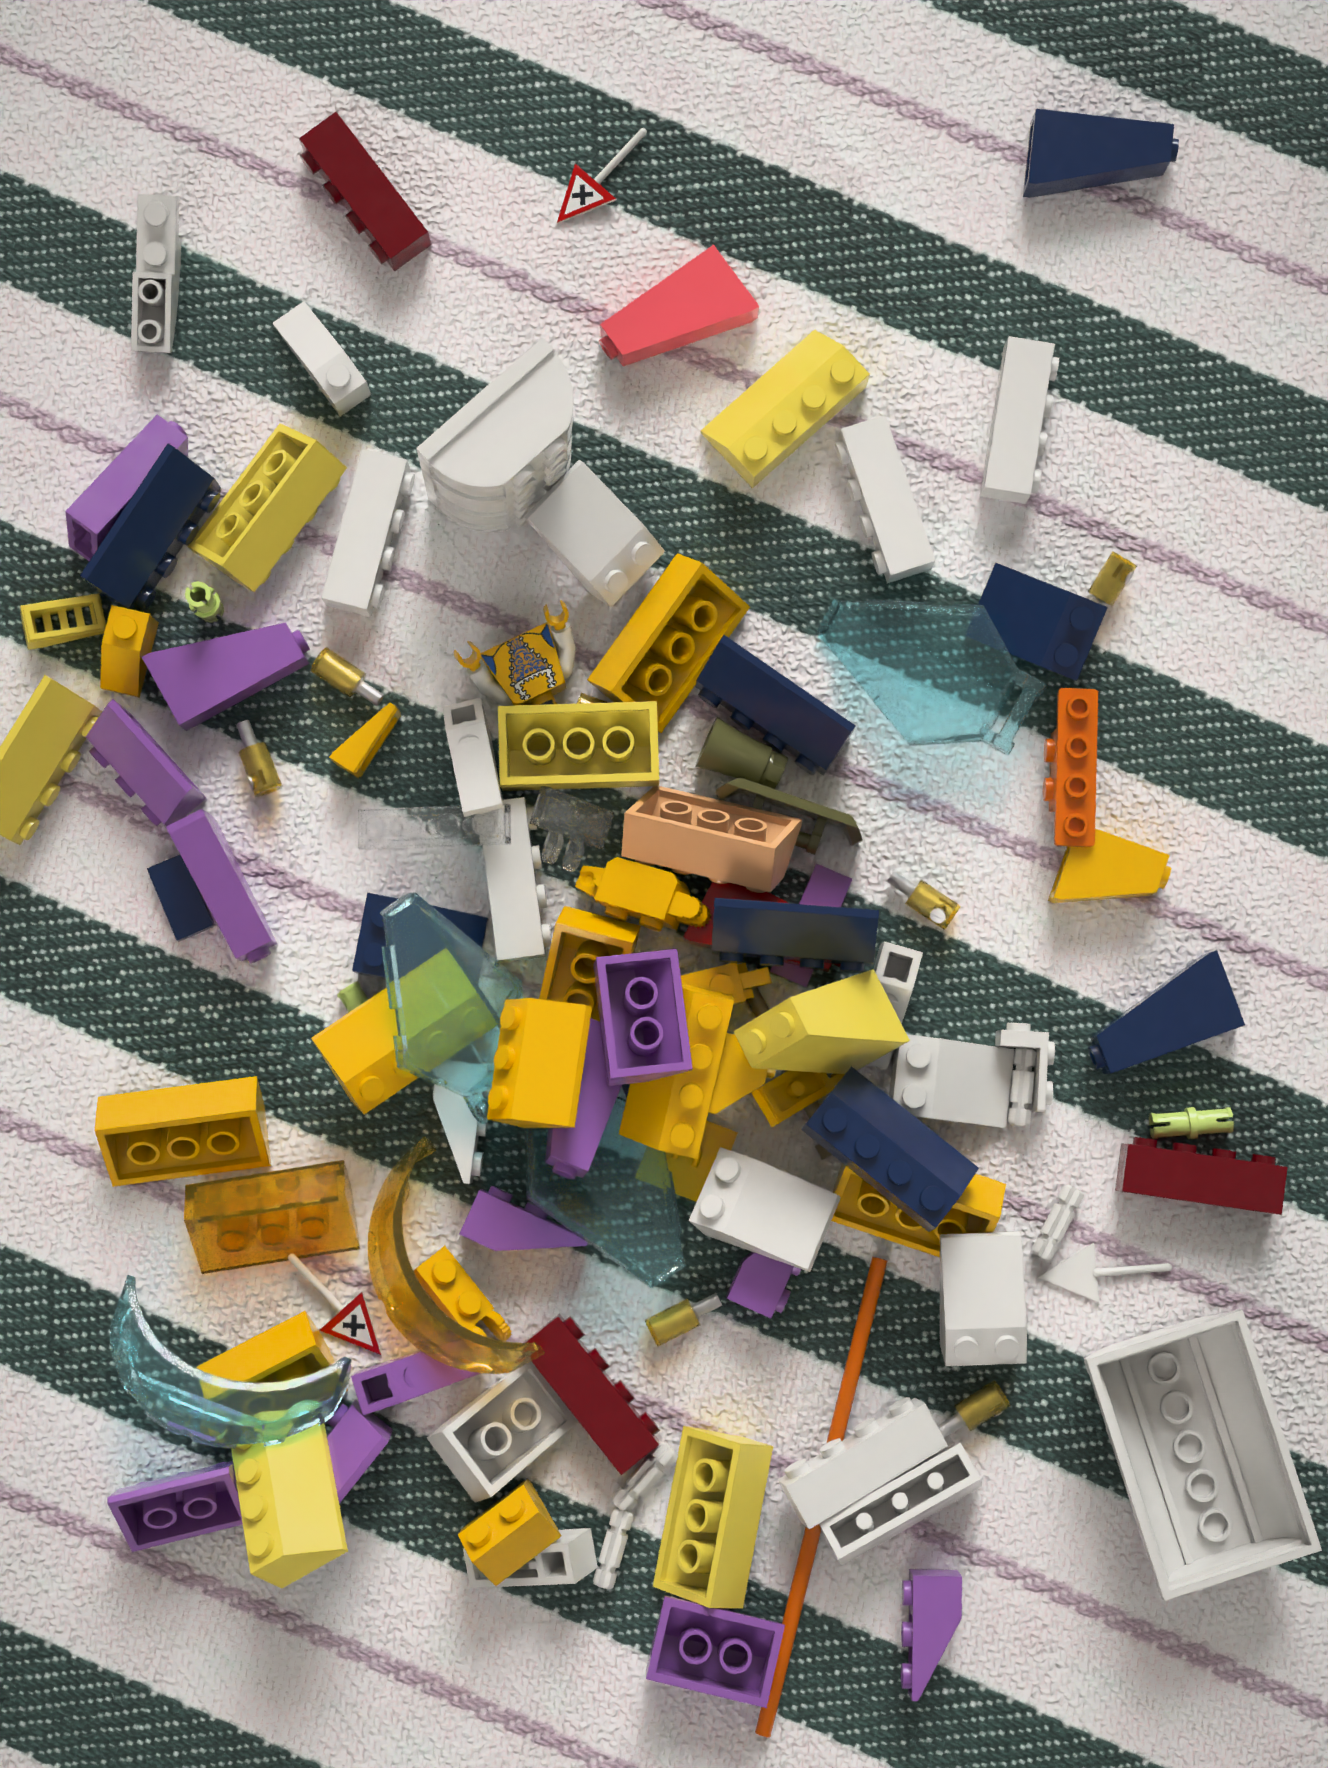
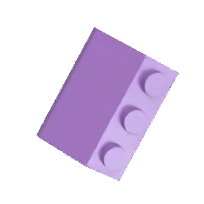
[86,699,207,826]
[593,949,693,1086]
[327,1399,393,1504]
[107,1461,243,1552]
[646,1596,785,1708]

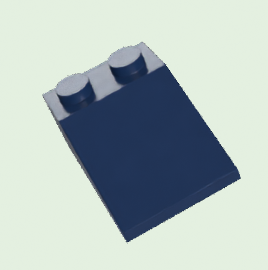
[965,562,1108,681]
[352,893,488,987]

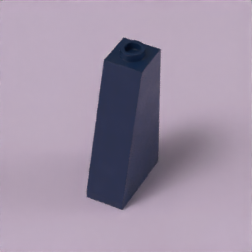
[1023,109,1179,198]
[1088,950,1245,1074]

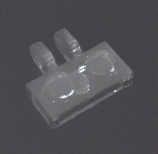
[529,786,615,872]

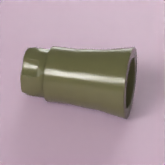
[695,717,788,789]

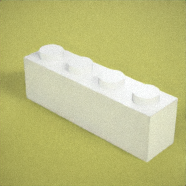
[980,336,1059,504]
[835,415,935,583]
[321,448,415,617]
[478,797,552,963]
[778,1397,948,1529]
[819,1443,982,1566]

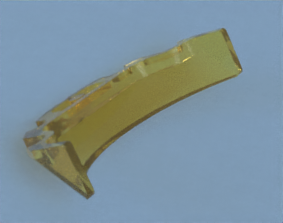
[368,1136,544,1374]

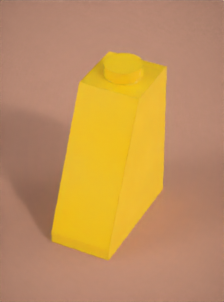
[1048,828,1171,903]

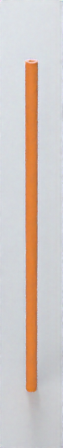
[755,1256,888,1737]

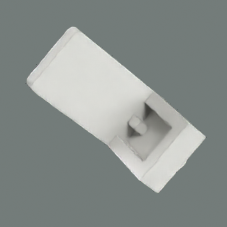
[995,1023,1055,1113]

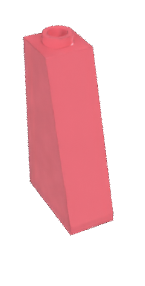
[599,245,759,366]

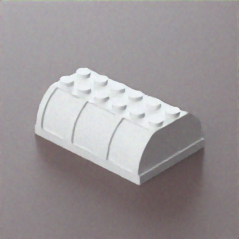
[417,337,574,532]
[1084,1309,1322,1601]

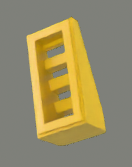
[329,703,401,778]

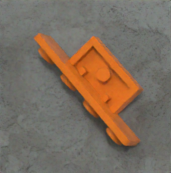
[1043,688,1098,847]

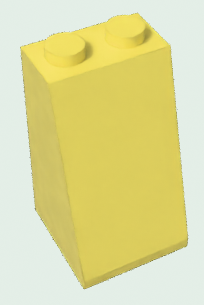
[733,969,910,1074]

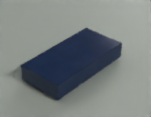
[147,855,215,942]

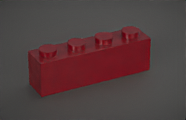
[299,112,431,272]
[1115,1137,1288,1215]
[520,1313,661,1475]

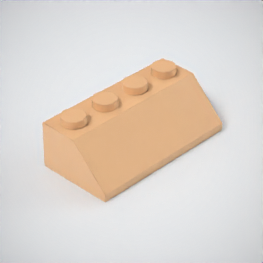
[621,786,802,893]

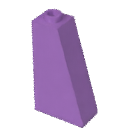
[65,414,188,561]
[142,622,310,731]
[166,809,278,964]
[545,1018,622,1179]

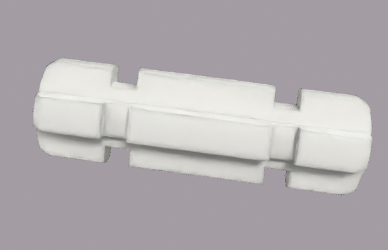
[1007,1048,1037,1126]
[1031,1185,1084,1261]
[611,1442,678,1512]
[593,1508,633,1589]

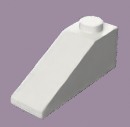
[273,301,371,417]
[463,1528,598,1588]

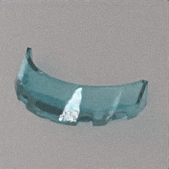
[110,1275,352,1449]

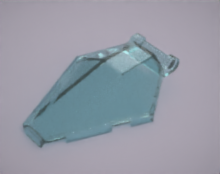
[817,599,1047,755]
[380,892,523,1124]
[524,1096,686,1288]

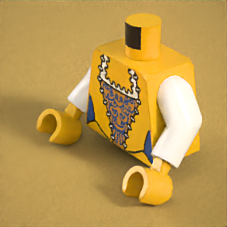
[453,600,576,706]

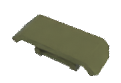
[715,778,863,855]

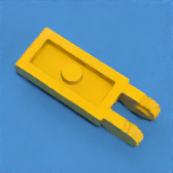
[751,1071,845,1127]
[412,1246,512,1357]

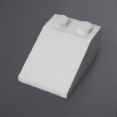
[524,460,665,607]
[889,1034,1015,1128]
[689,1147,841,1272]
[940,1231,1027,1366]
[427,1358,579,1503]

